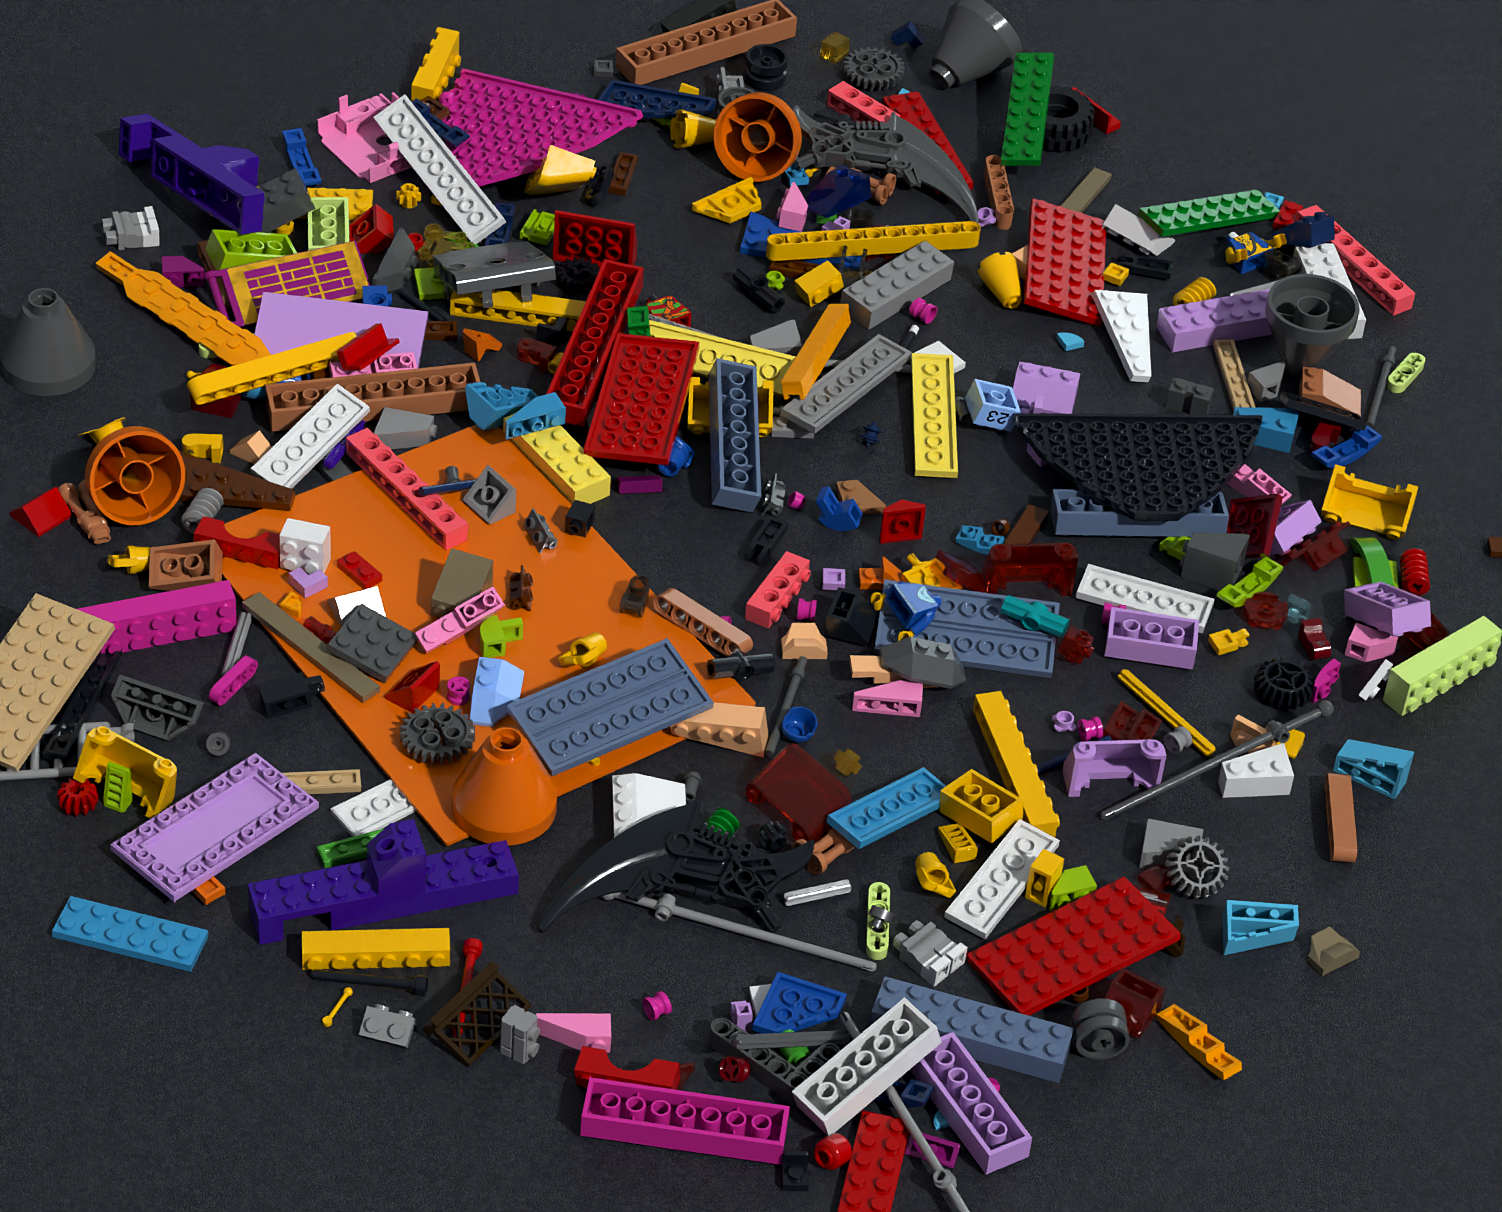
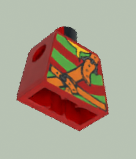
[646,295,692,327]

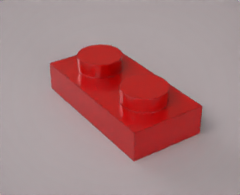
[1273,200,1303,230]
[337,551,382,589]

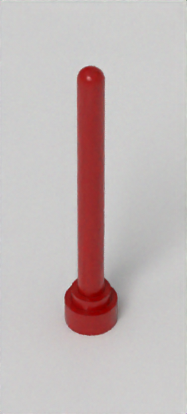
[452,938,483,1038]

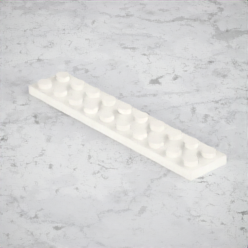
[373,94,506,245]

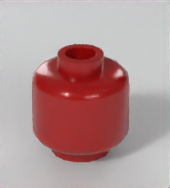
[814,1133,852,1170]

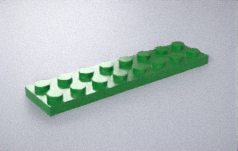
[1001,53,1054,166]
[1138,190,1280,237]

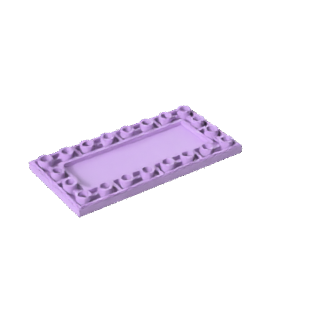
[254,292,428,369]
[110,753,319,902]

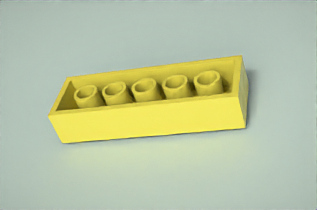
[503,414,611,504]

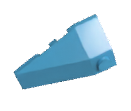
[465,382,538,431]

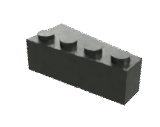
[660,0,737,33]

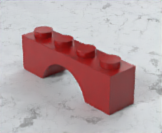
[194,516,280,570]
[574,1046,680,1090]

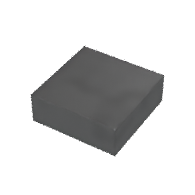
[594,60,613,77]

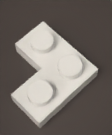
[1359,659,1393,700]

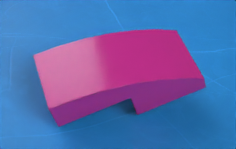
[1310,659,1341,703]

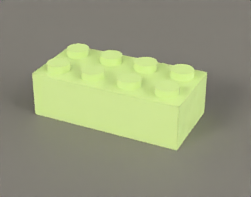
[308,197,349,251]

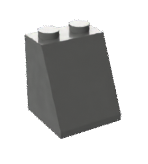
[1179,532,1250,590]

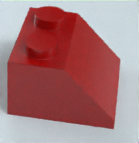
[349,204,394,253]

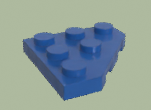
[752,971,847,1034]

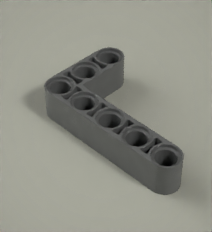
[709,1018,840,1104]

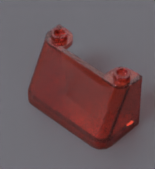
[981,543,1078,596]
[745,743,852,843]

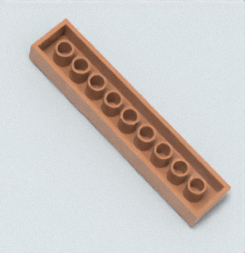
[615,0,797,85]
[265,363,480,432]

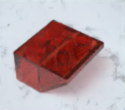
[1104,967,1166,1038]

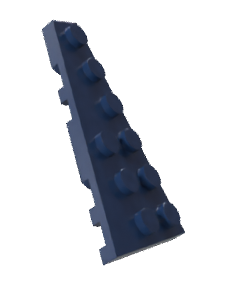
[598,80,717,119]

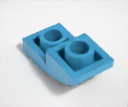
[784,157,809,186]
[956,525,1005,557]

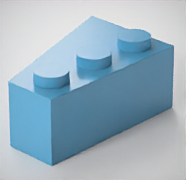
[1233,407,1300,453]

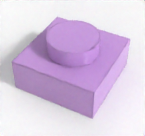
[823,568,845,590]

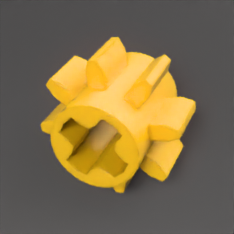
[396,183,421,208]

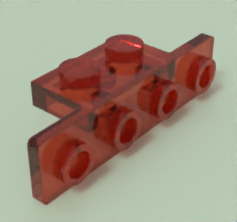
[1280,521,1350,571]

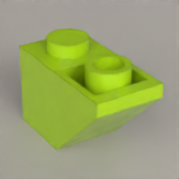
[1049,865,1097,911]

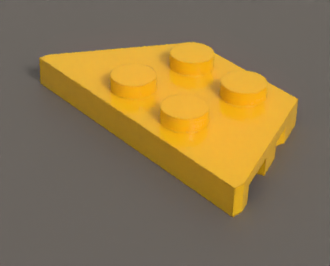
[691,177,762,223]

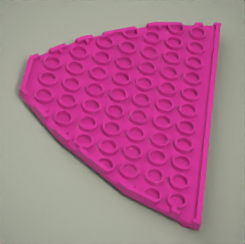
[441,68,643,187]

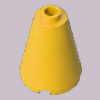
[670,109,716,149]
[977,252,1022,309]

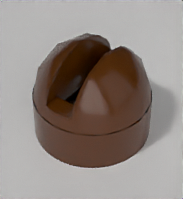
[991,518,1010,536]
[1069,986,1089,1004]

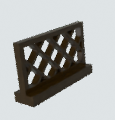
[422,960,532,1068]

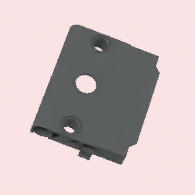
[433,241,556,308]

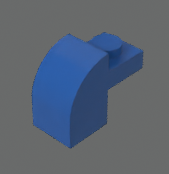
[816,486,863,531]

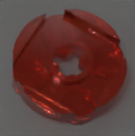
[1244,592,1289,630]

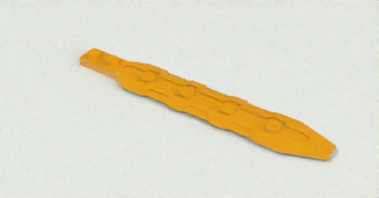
[95,251,271,366]

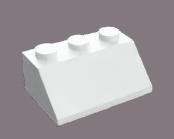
[1103,204,1175,256]

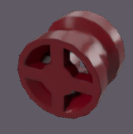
[719,1056,750,1083]

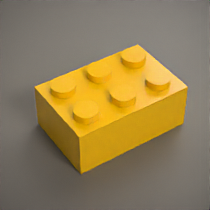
[940,769,1023,843]

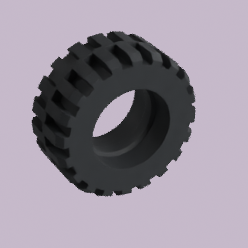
[1043,85,1095,153]

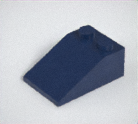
[1263,212,1335,247]

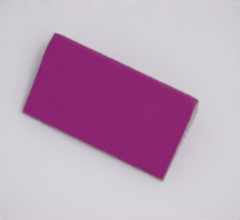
[617,475,663,494]
[905,1132,961,1169]

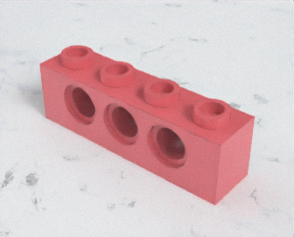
[826,81,900,125]
[745,551,811,629]

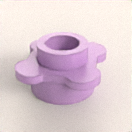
[977,207,996,227]
[1052,711,1076,732]

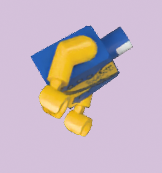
[1225,232,1287,274]

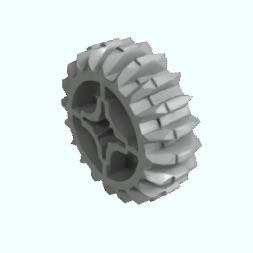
[1165,835,1229,899]

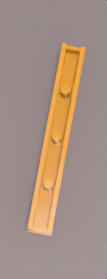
[781,304,851,400]

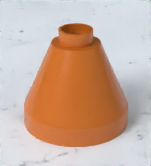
[714,92,802,182]
[85,426,185,525]
[452,727,557,846]

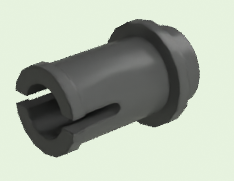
[955,396,971,423]
[445,466,461,492]
[683,771,702,802]

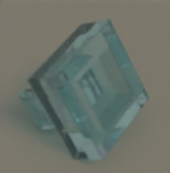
[1287,594,1311,624]

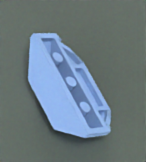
[470,657,524,727]

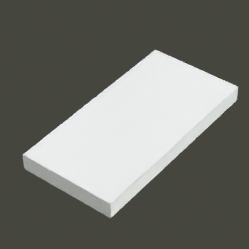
[330,780,416,837]

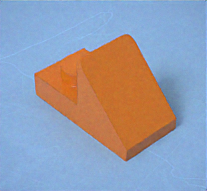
[463,328,503,362]
[858,556,903,590]

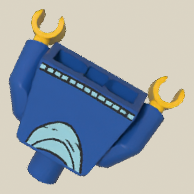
[871,581,941,641]

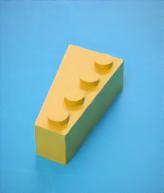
[411,27,461,101]

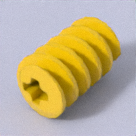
[1173,277,1216,306]

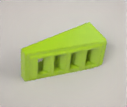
[104,761,132,813]

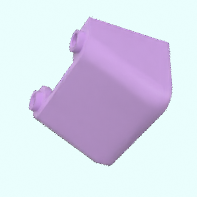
[1063,739,1166,797]

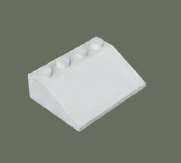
[612,773,686,838]

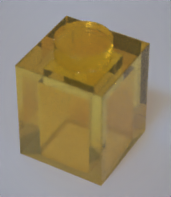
[820,31,850,64]

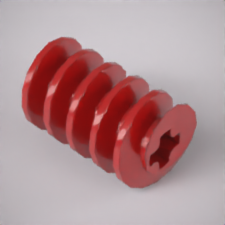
[1400,548,1430,596]

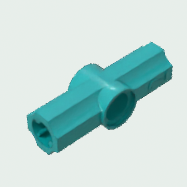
[1000,595,1070,637]

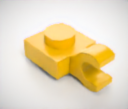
[1208,629,1250,656]

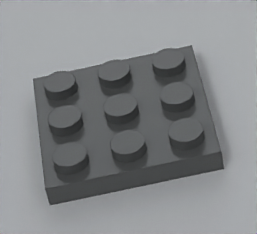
[326,603,418,683]

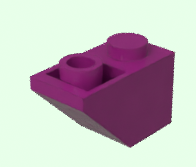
[162,256,205,288]

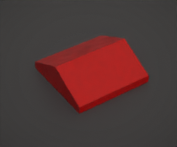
[879,499,926,544]

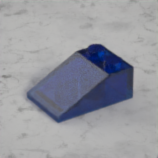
[805,165,871,218]

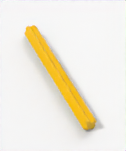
[1118,669,1216,757]

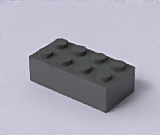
[258,168,316,233]

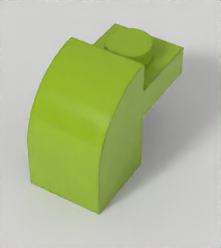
[479,615,523,658]

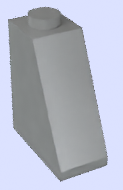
[748,320,802,356]
[374,407,437,449]
[1139,819,1204,869]

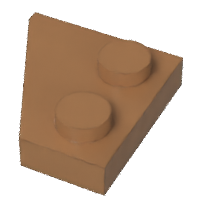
[836,480,886,515]

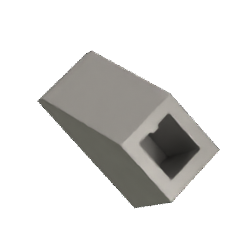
[1247,361,1285,402]

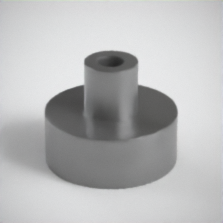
[206,731,231,756]
[868,905,894,929]

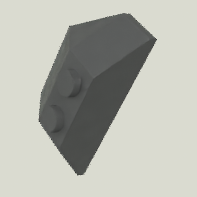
[373,228,418,292]
[879,637,966,689]
[111,674,204,741]

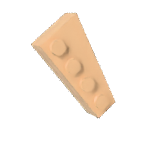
[670,702,769,757]

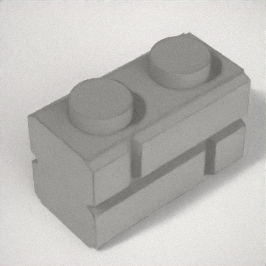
[500,1005,540,1064]

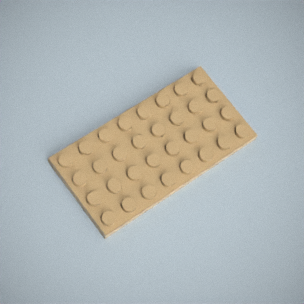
[0,593,115,772]

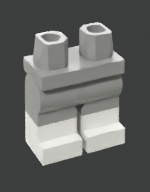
[102,206,159,250]
[893,920,968,987]

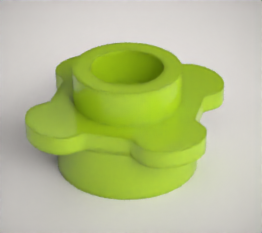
[765,271,785,289]

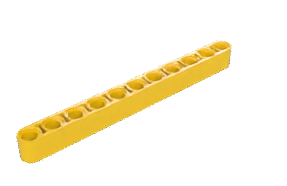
[766,221,981,261]

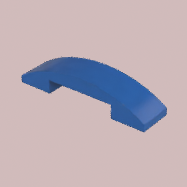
[282,128,322,186]
[1311,425,1382,468]

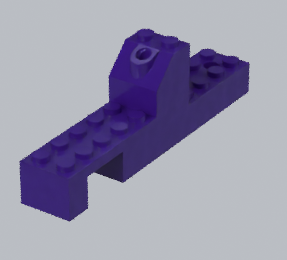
[118,113,265,235]
[248,819,519,945]

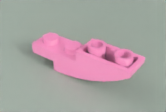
[329,352,417,378]
[1227,464,1292,505]
[415,587,505,654]

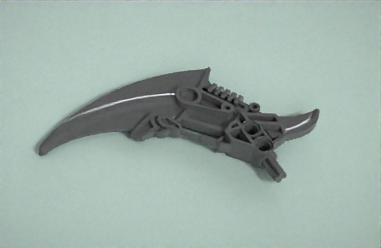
[793,105,978,223]

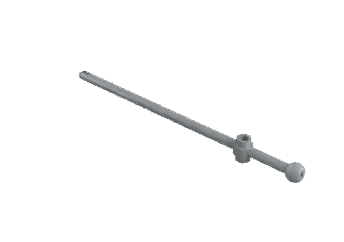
[601,891,877,971]
[840,1012,970,1212]

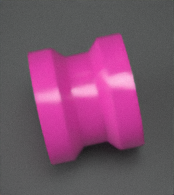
[797,598,817,622]
[447,676,470,706]
[1077,716,1103,742]
[642,991,672,1021]

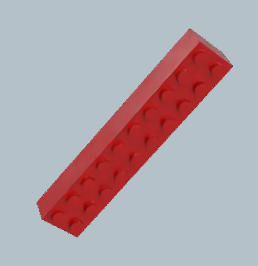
[547,259,644,427]

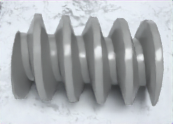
[182,488,224,535]

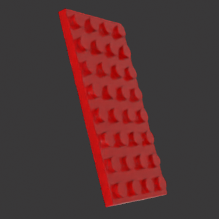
[1024,198,1106,327]
[583,333,700,465]
[967,876,1181,1016]

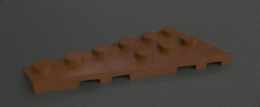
[178,451,295,511]

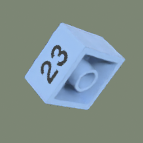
[965,379,1021,432]

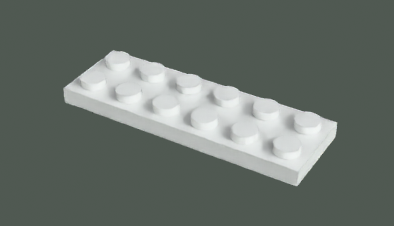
[251,384,370,489]
[1076,564,1214,633]
[945,819,1060,939]

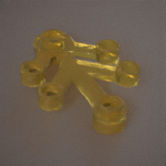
[418,223,475,268]

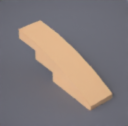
[849,655,940,688]

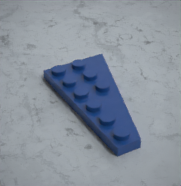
[740,211,862,273]

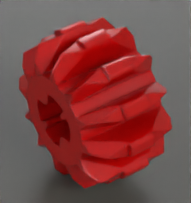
[57,778,98,817]

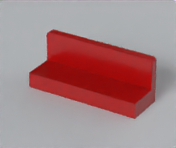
[1071,87,1121,134]
[336,323,400,370]

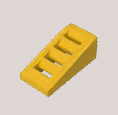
[938,823,978,864]

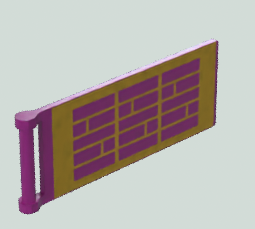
[204,241,371,328]

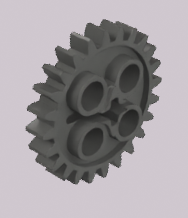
[843,47,905,90]
[400,703,475,765]

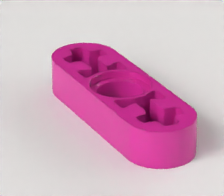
[209,656,258,706]

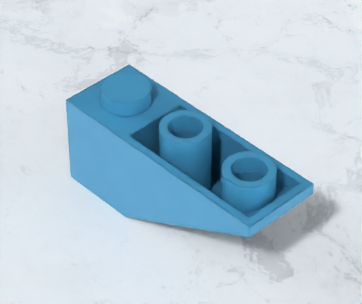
[505,392,566,439]

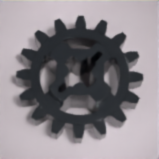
[557,257,600,292]

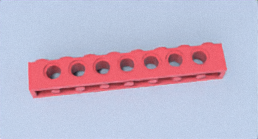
[1296,205,1415,316]
[346,428,469,550]

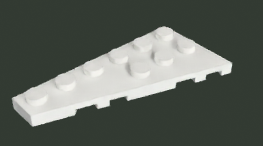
[1092,290,1151,382]

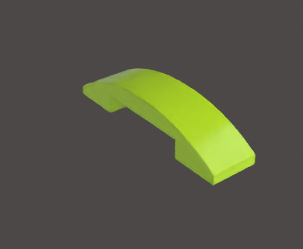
[1217,557,1283,607]

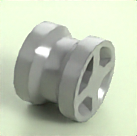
[1163,726,1193,754]

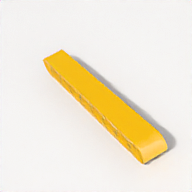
[186,332,357,405]

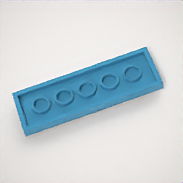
[826,767,946,849]
[52,896,209,972]

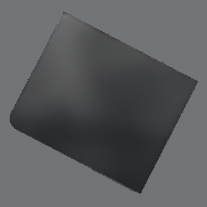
[536,317,567,347]

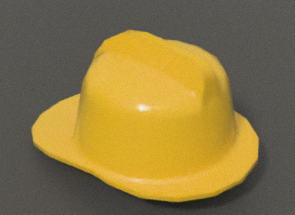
[77,417,126,444]

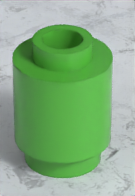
[779,1029,810,1066]

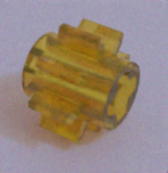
[833,748,862,776]

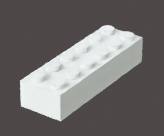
[1292,243,1366,339]
[792,997,942,1136]

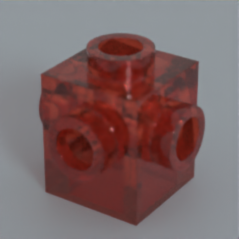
[1057,625,1095,664]

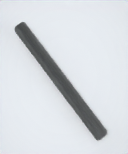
[731,1030,852,1050]

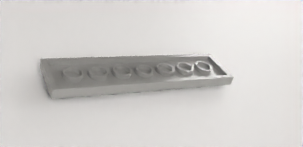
[781,334,912,434]

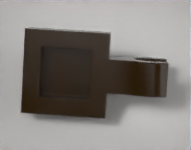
[1165,915,1185,958]

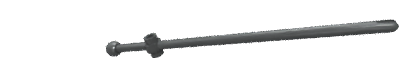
[1100,700,1334,820]

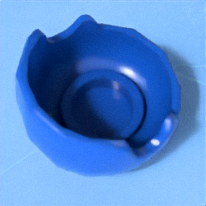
[781,706,818,743]

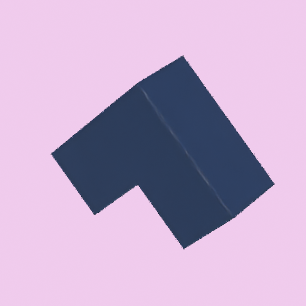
[890,21,925,49]

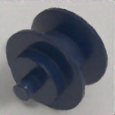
[860,421,883,447]

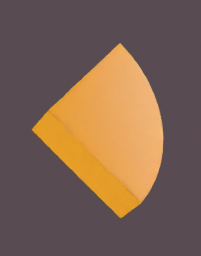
[279,591,302,618]

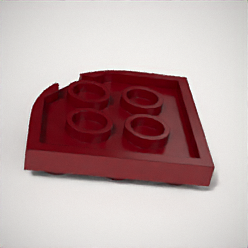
[1227,493,1283,558]

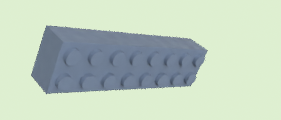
[708,358,761,513]
[1050,489,1229,537]
[870,976,1074,1083]

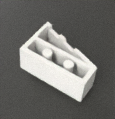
[1218,743,1294,798]

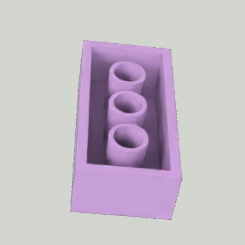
[1344,581,1431,636]
[1104,607,1199,669]

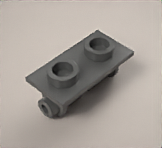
[760,473,786,516]
[524,508,558,553]

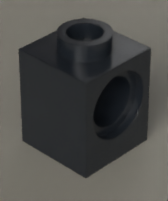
[565,500,595,538]

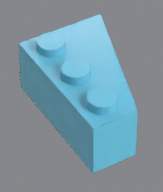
[1333,739,1414,800]
[1222,900,1299,956]

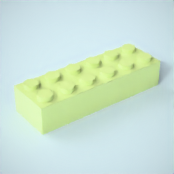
[1383,616,1502,716]

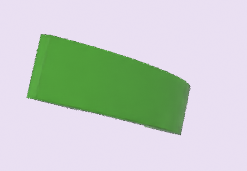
[1350,537,1394,586]

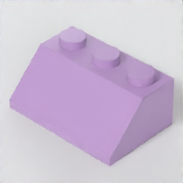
[1013,361,1080,414]
[1270,500,1322,556]

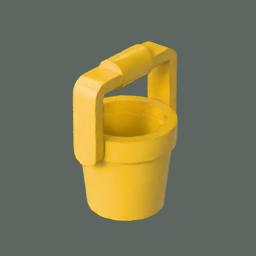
[107,546,150,575]
[558,632,607,667]
[915,852,956,898]

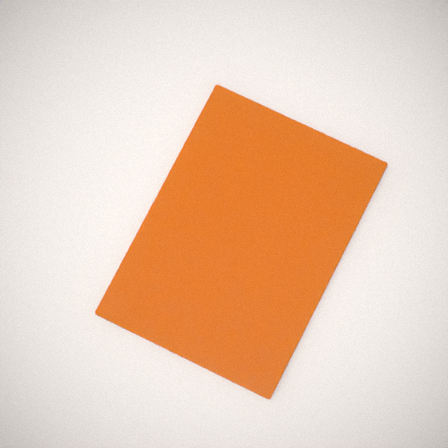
[193,425,756,846]

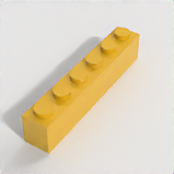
[302,928,450,970]

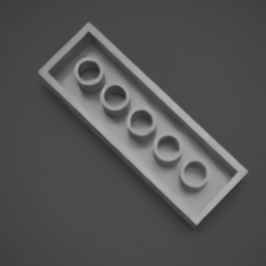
[840,241,954,330]

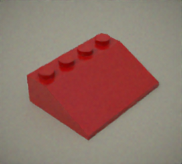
[553,210,638,268]

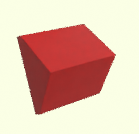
[9,487,72,537]
[384,661,440,713]

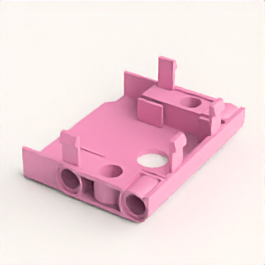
[317,92,411,183]

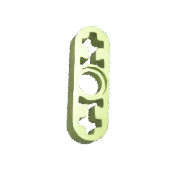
[1387,353,1425,393]

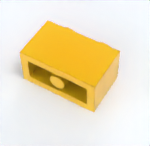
[794,260,844,307]
[1025,849,1064,908]

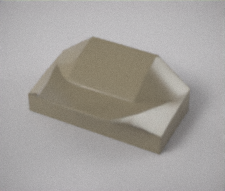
[1307,927,1360,976]

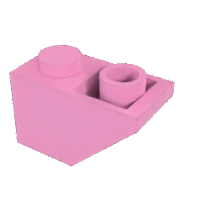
[1345,623,1398,662]

